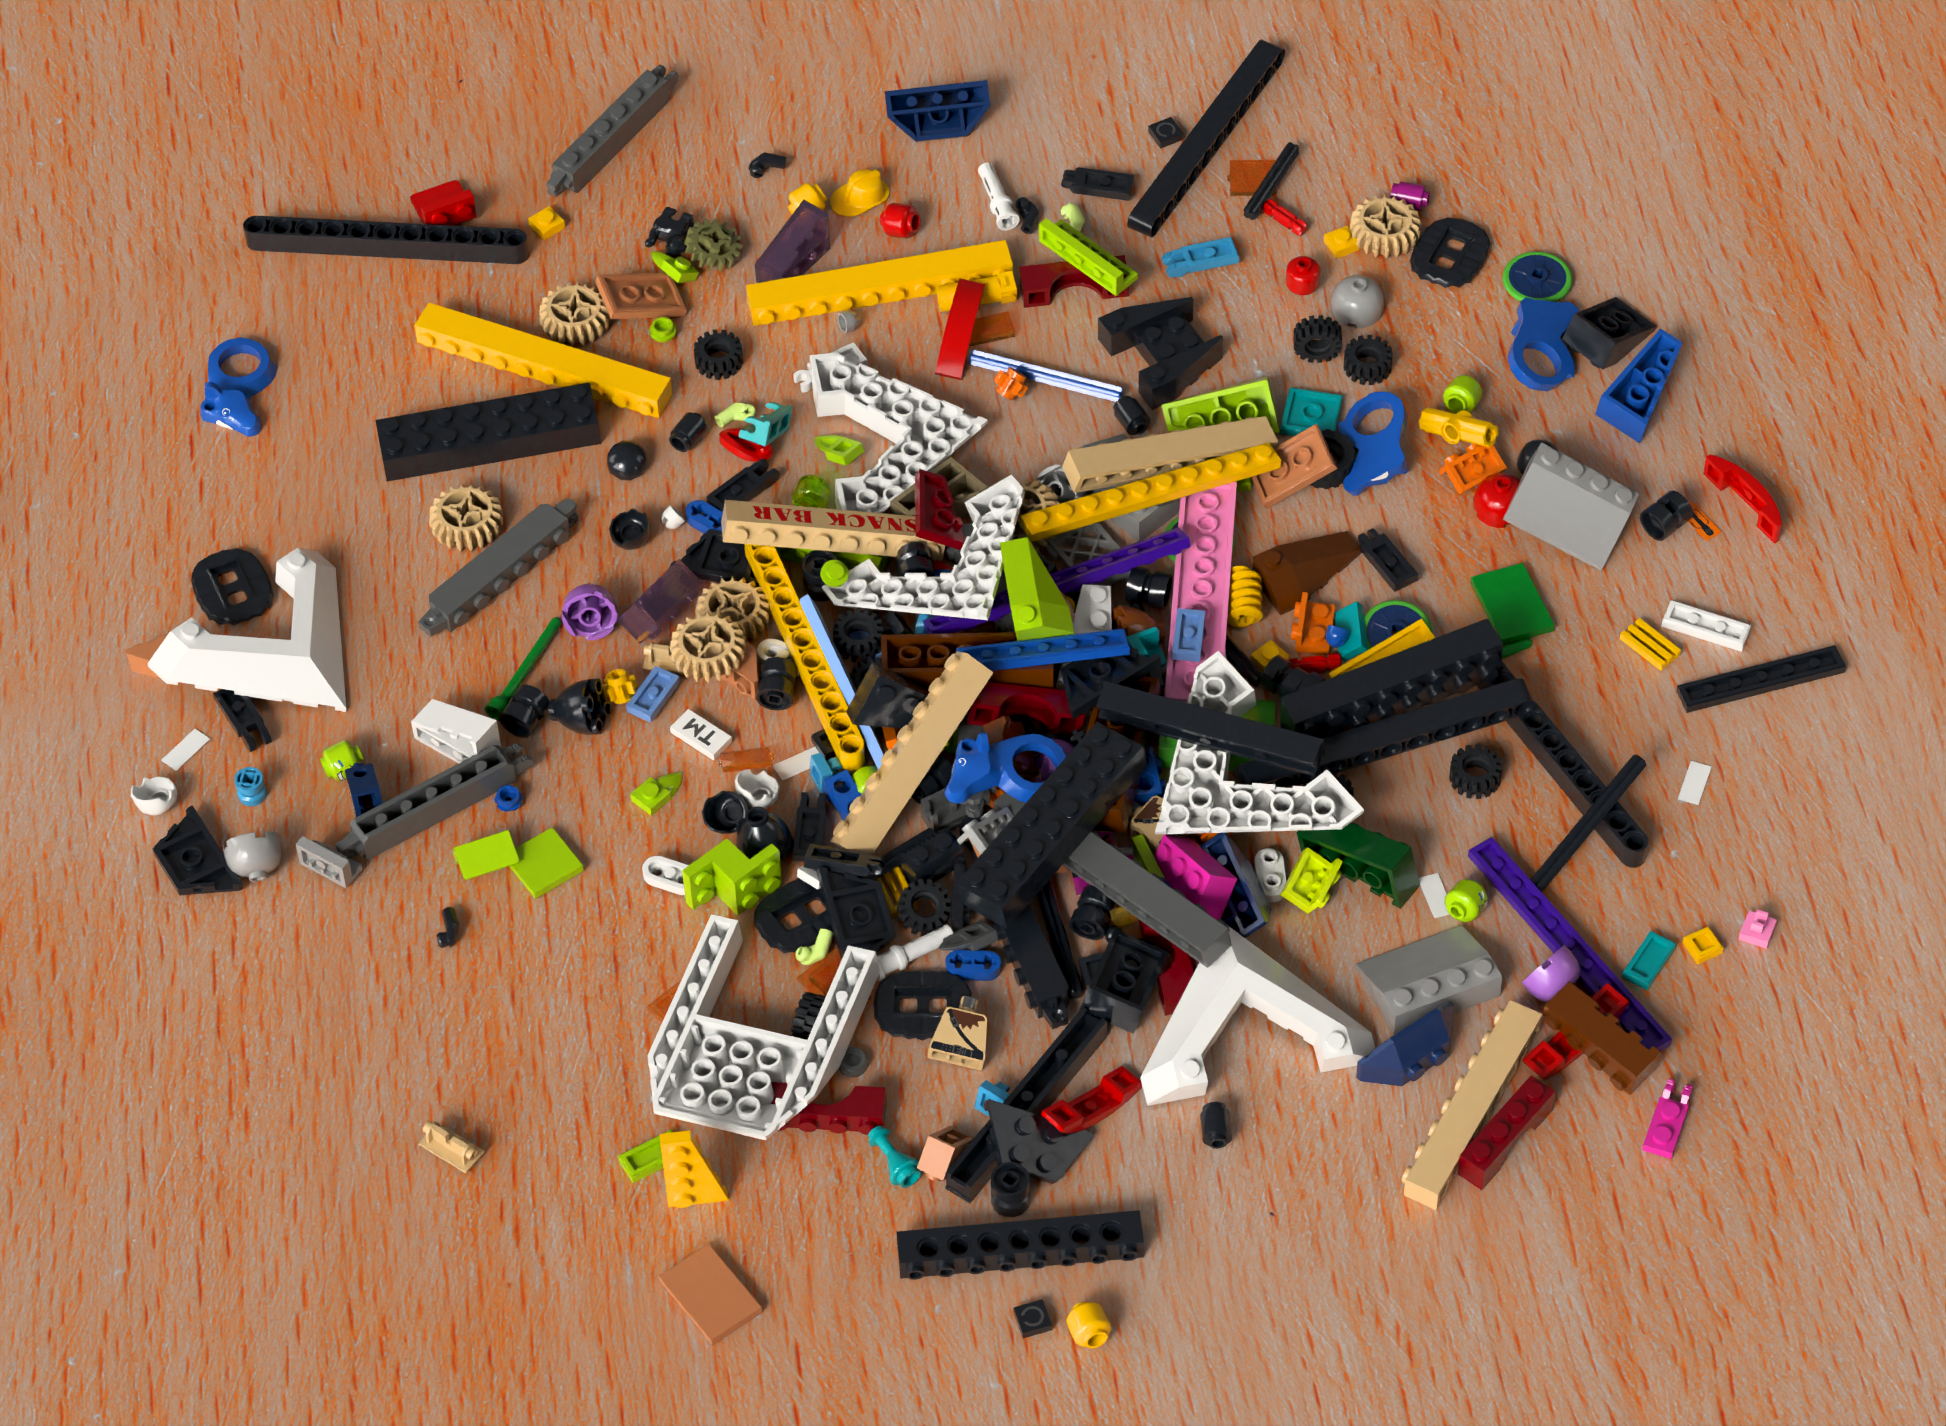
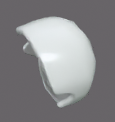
[735,768,780,808]
[131,776,178,816]

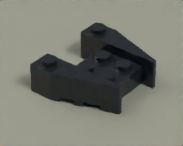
[1098,297,1223,410]

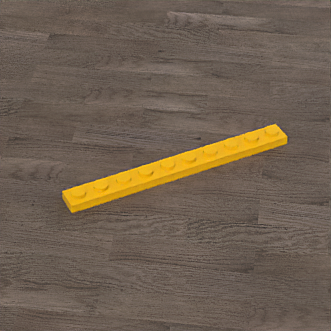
[1020,442,1281,542]

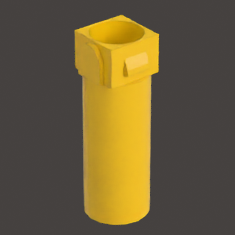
[936,271,1017,312]

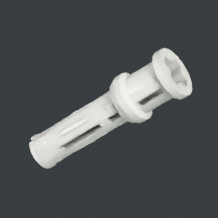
[978,162,1020,231]
[877,924,953,981]

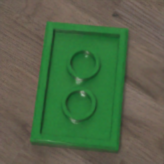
[1470,563,1555,645]

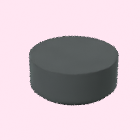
[839,1047,868,1078]

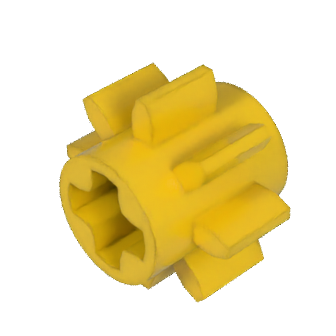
[603,669,638,704]

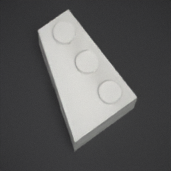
[411,699,501,763]

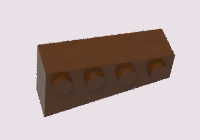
[1542,981,1661,1095]

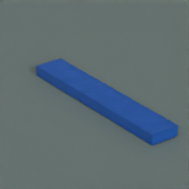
[956,629,1130,671]

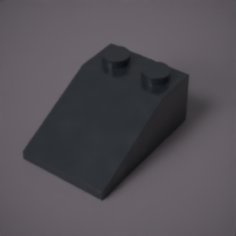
[1562,297,1657,369]
[1079,929,1169,1034]

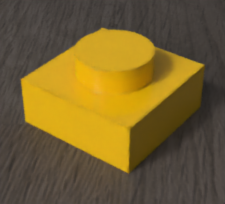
[528,206,565,240]
[1324,226,1359,259]
[1250,640,1290,671]

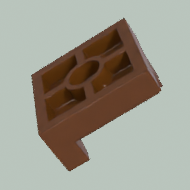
[983,716,1039,779]

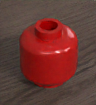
[880,203,921,239]
[1286,256,1321,296]

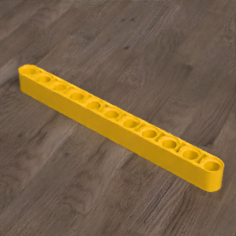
[744,544,865,771]

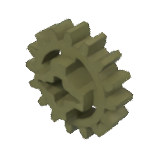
[684,218,743,271]

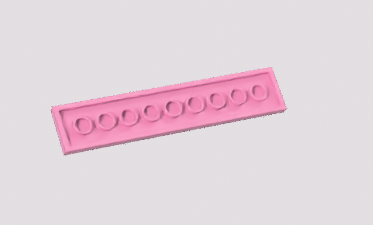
[1165,482,1237,703]

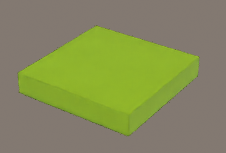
[509,827,584,899]

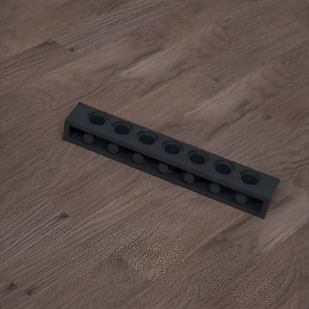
[896,1210,1144,1280]

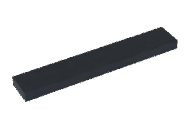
[1676,645,1846,713]

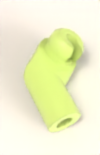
[1061,203,1085,232]
[714,403,756,427]
[795,929,834,965]

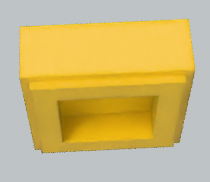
[1682,926,1724,965]

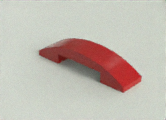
[935,278,985,380]
[1703,454,1782,544]
[1522,983,1629,1081]
[1041,1065,1142,1134]

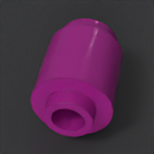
[1390,181,1430,211]

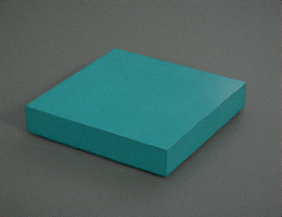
[1280,387,1343,436]

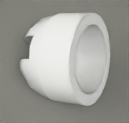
[661,505,686,529]

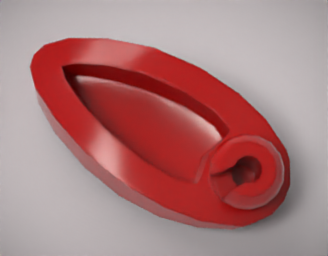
[719,428,773,462]

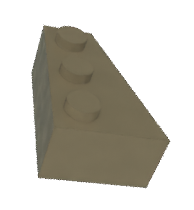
[890,457,988,518]

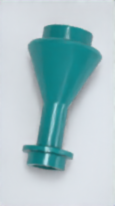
[868,1126,921,1188]

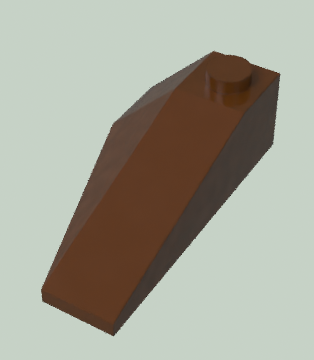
[1252,531,1362,615]

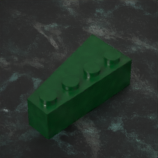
[1296,823,1420,909]

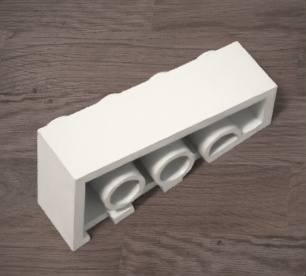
[1055,585,1112,690]

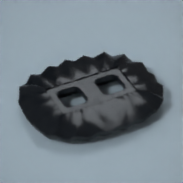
[1409,217,1491,288]
[191,548,274,626]
[754,878,834,953]
[873,970,972,1041]

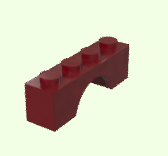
[1019,255,1129,308]
[967,682,1085,736]
[1137,918,1197,1016]
[1457,1075,1555,1190]
[770,1082,887,1135]

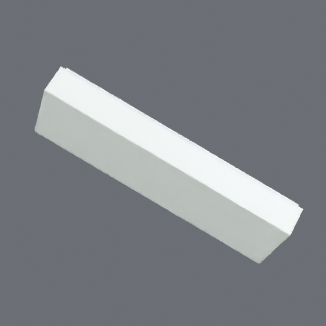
[1661,600,1751,652]

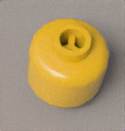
[787,182,827,222]
[1066,1301,1111,1349]

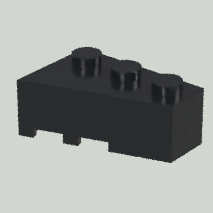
[846,663,930,728]

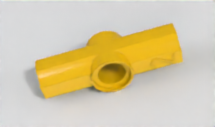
[1419,407,1498,447]

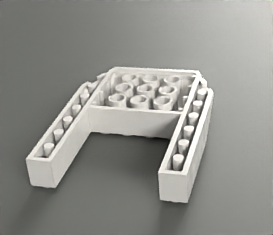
[647,914,880,1140]

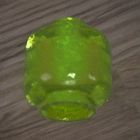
[792,474,831,508]

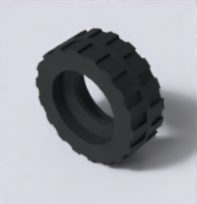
[1310,429,1355,489]

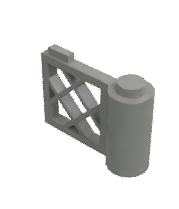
[1046,522,1131,592]

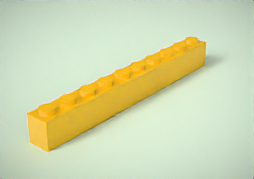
[746,240,1013,326]
[415,303,672,418]

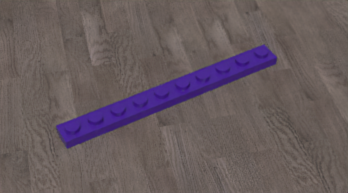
[923,527,1191,634]
[1468,837,1672,1052]

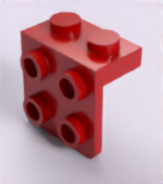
[410,180,477,226]

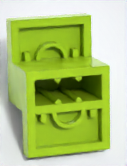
[682,838,782,915]

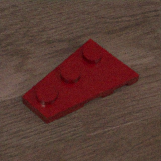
[915,469,966,550]

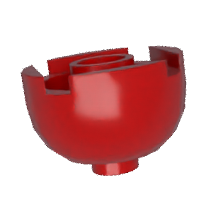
[1473,473,1520,528]

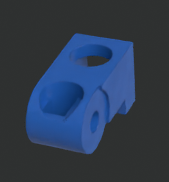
[823,770,862,820]

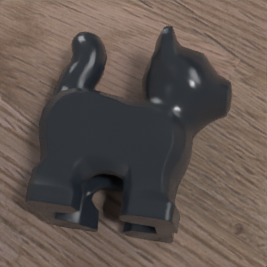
[645,207,695,257]

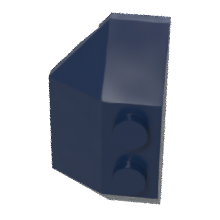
[884,80,990,142]
[1200,833,1272,938]
[1356,1001,1454,1086]

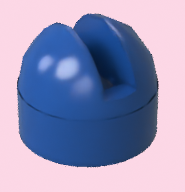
[1325,625,1349,648]

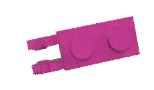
[1642,1078,1693,1159]

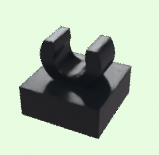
[883,611,915,635]

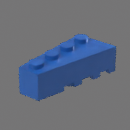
[1595,328,1682,443]

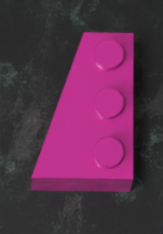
[1154,835,1237,919]

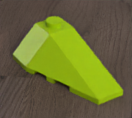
[1162,376,1280,433]
[1000,537,1074,641]

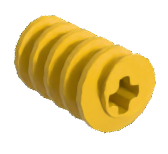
[1228,566,1263,628]

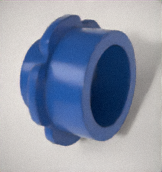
[494,785,523,812]

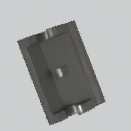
[921,788,984,834]

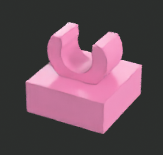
[1739,909,1777,949]

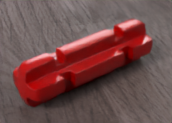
[1263,199,1308,236]
[1287,653,1341,673]

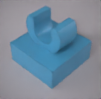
[810,753,842,793]
[974,1080,1010,1116]

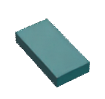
[1334,601,1368,662]
[1622,931,1676,991]

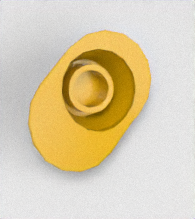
[830,169,889,217]

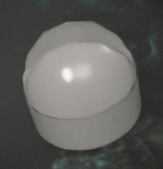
[837,311,860,333]

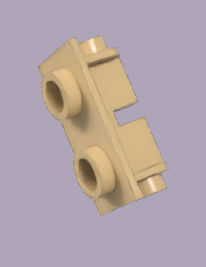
[643,642,698,674]
[419,1121,485,1173]

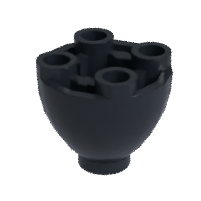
[548,678,612,735]
[736,806,794,861]

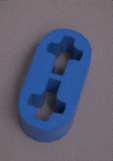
[686,500,723,534]
[945,950,1001,981]

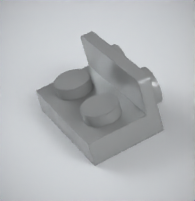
[957,807,1014,854]
[296,836,362,888]

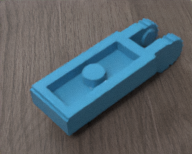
[1161,237,1239,278]

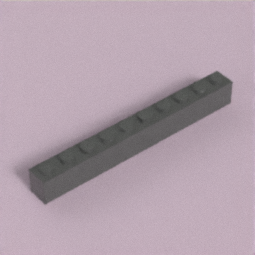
[994,792,1232,968]

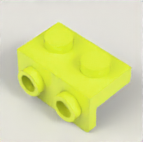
[1280,847,1343,914]

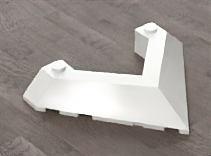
[810,353,988,513]
[822,474,1025,620]
[148,548,346,712]
[1155,651,1364,835]
[1140,925,1375,1106]

